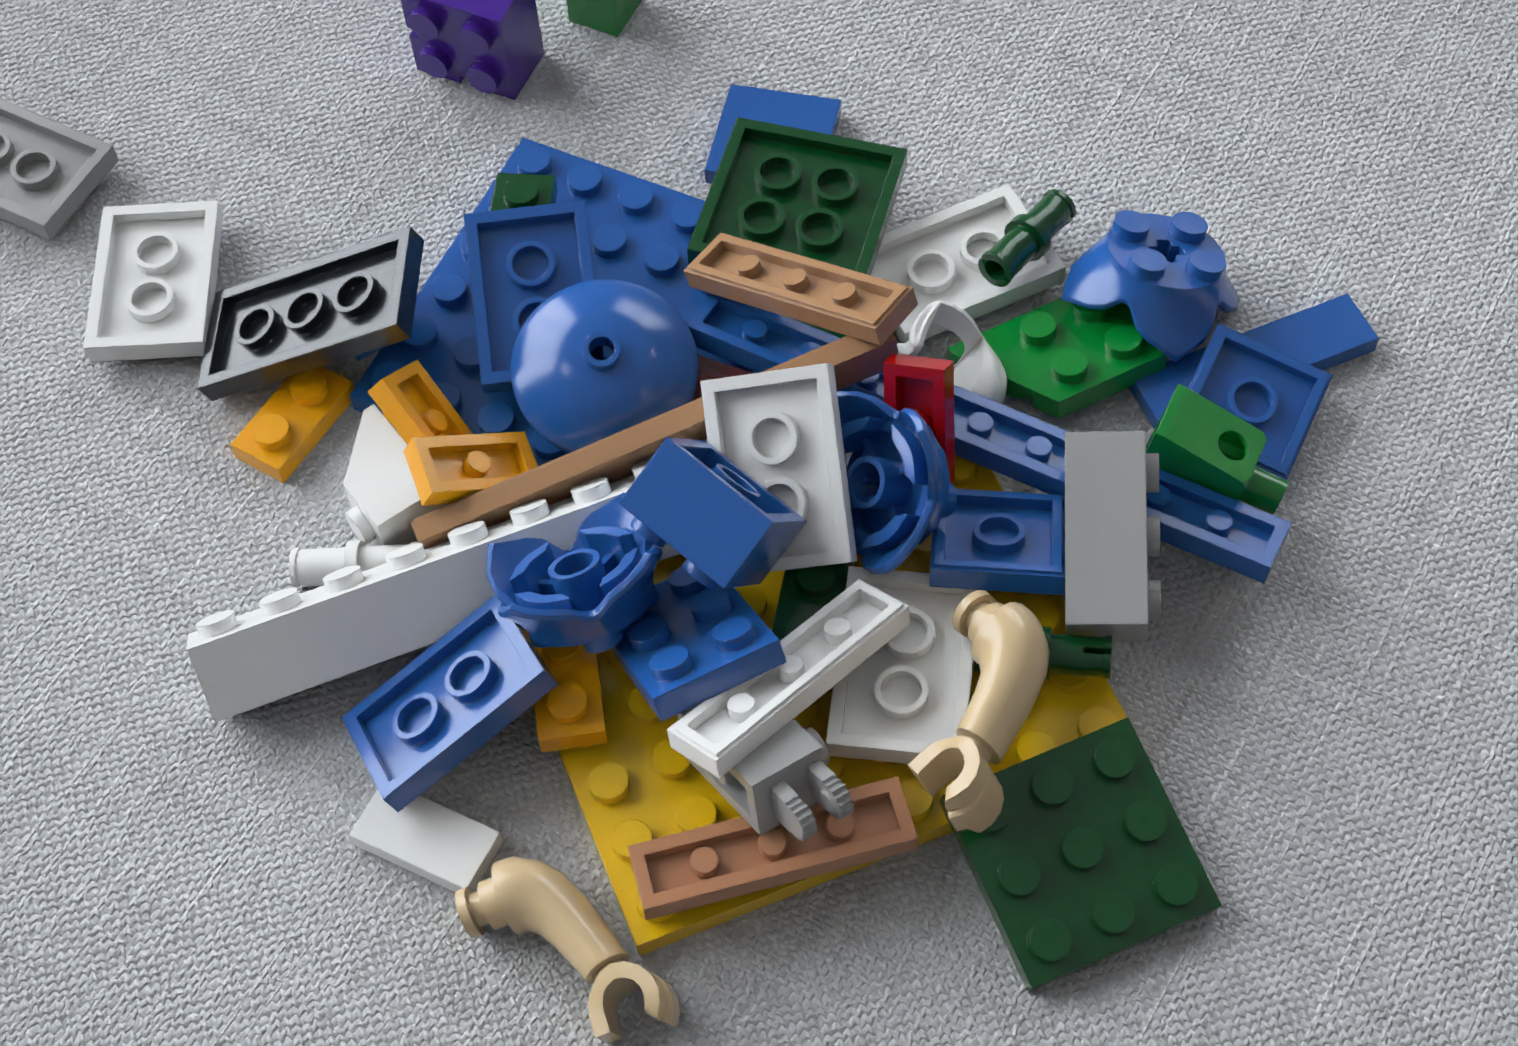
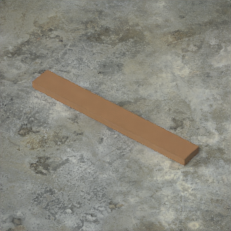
[411,333,899,549]

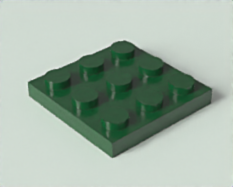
[687,117,907,275]
[939,717,1222,993]

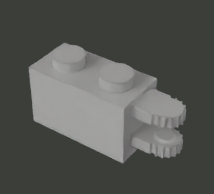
[677,704,854,841]

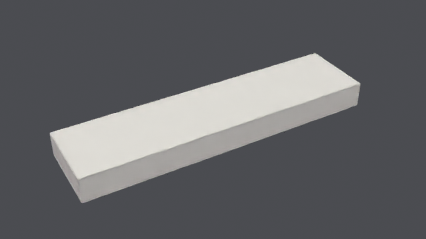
[667,579,911,779]

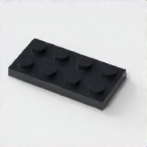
[197,226,424,401]

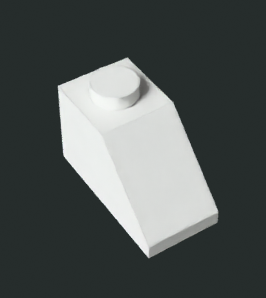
[343,404,447,546]

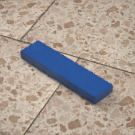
[1128,293,1379,429]

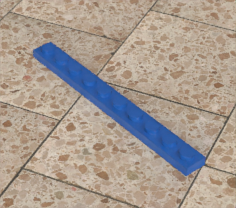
[687,293,1292,584]

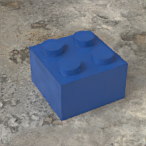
[618,437,807,590]

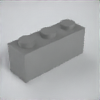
[1065,431,1161,642]

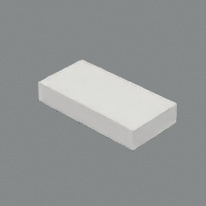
[349,789,503,892]

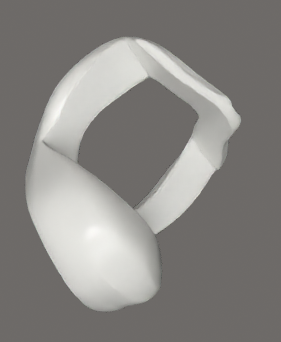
[897,301,1007,404]

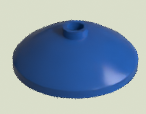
[511,280,699,453]

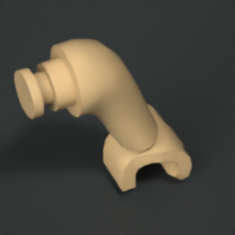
[908,590,1049,833]
[455,857,680,1043]

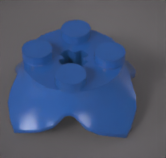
[1061,210,1240,362]
[837,391,957,575]
[487,492,663,653]

